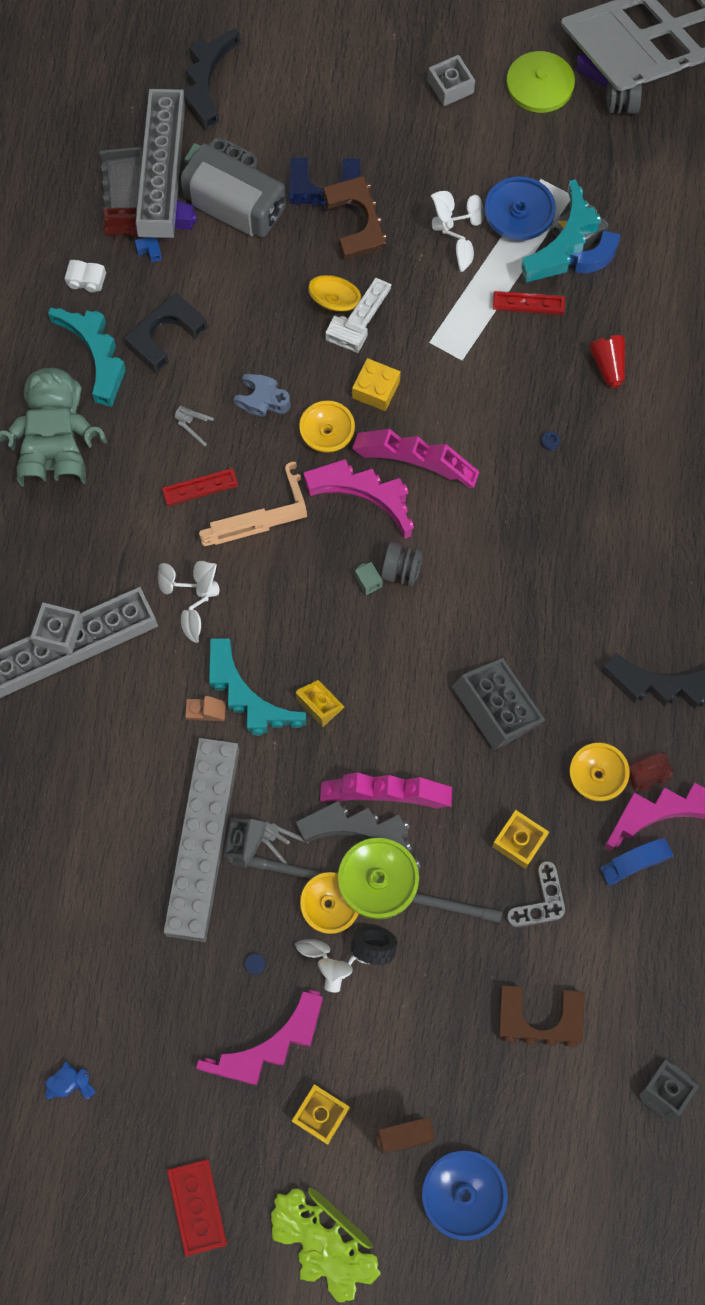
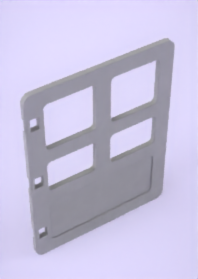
[561,0,705,91]

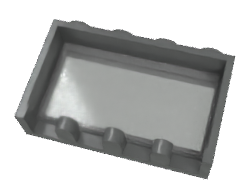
[100,147,143,220]

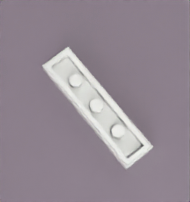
[345,278,392,334]

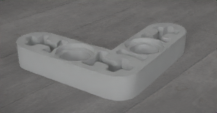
[507,861,565,927]

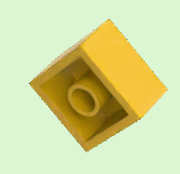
[352,358,401,411]
[492,810,549,869]
[292,1084,350,1145]

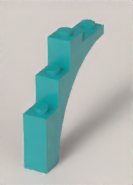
[521,179,601,283]
[48,307,126,407]
[209,639,306,736]

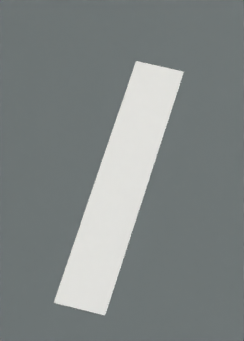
[429,179,570,360]

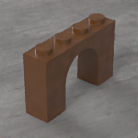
[322,176,387,260]
[498,986,584,1047]
[375,1117,435,1155]

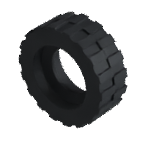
[351,926,398,965]

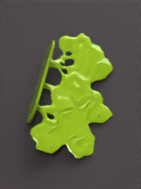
[271,1188,380,1303]

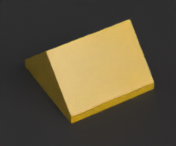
[296,680,344,727]

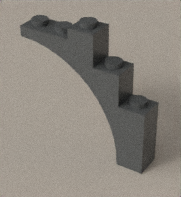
[296,801,421,873]

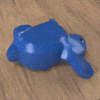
[45,1061,95,1100]

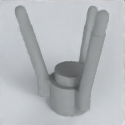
[175,406,214,446]
[262,821,309,864]

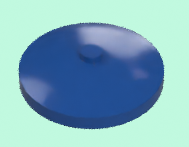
[485,176,556,241]
[422,1151,508,1240]

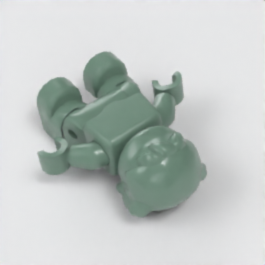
[0,368,107,487]

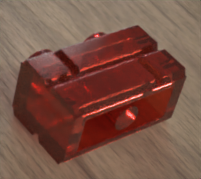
[104,207,138,236]
[629,752,674,792]

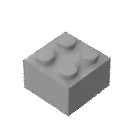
[428,55,475,106]
[30,602,83,655]

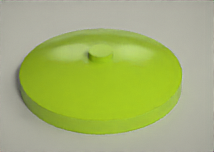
[506,51,575,113]
[338,838,419,919]

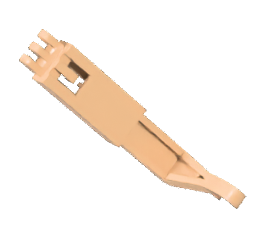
[199,462,307,546]

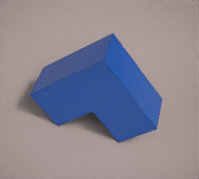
[135,237,162,262]

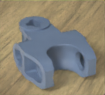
[233,374,291,417]

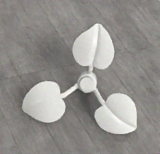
[431,191,485,272]
[158,561,219,643]
[294,939,369,992]

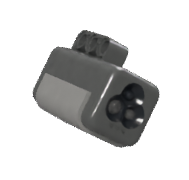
[181,138,286,237]

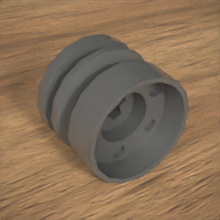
[606,77,642,114]
[381,541,422,587]

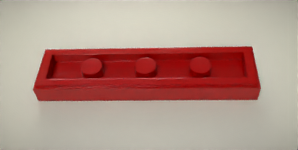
[492,291,565,315]
[162,468,238,507]

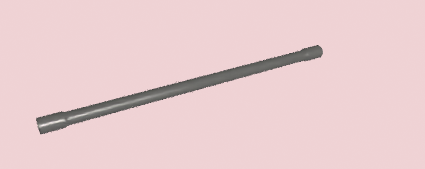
[247,856,503,923]

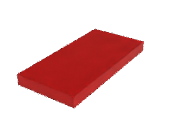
[167,1159,227,1257]

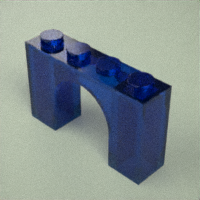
[289,158,360,206]

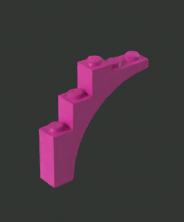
[303,459,414,538]
[320,772,452,809]

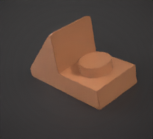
[185,696,226,721]

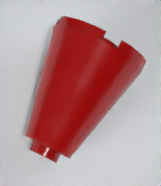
[589,335,625,388]

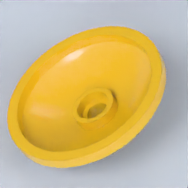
[308,275,361,312]
[300,401,355,452]
[570,743,630,801]
[300,872,358,934]

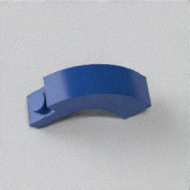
[569,231,621,273]
[600,838,674,886]

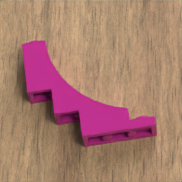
[352,429,479,488]
[604,783,705,851]
[196,990,323,1086]

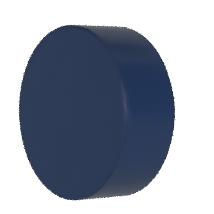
[541,431,560,451]
[245,954,266,975]

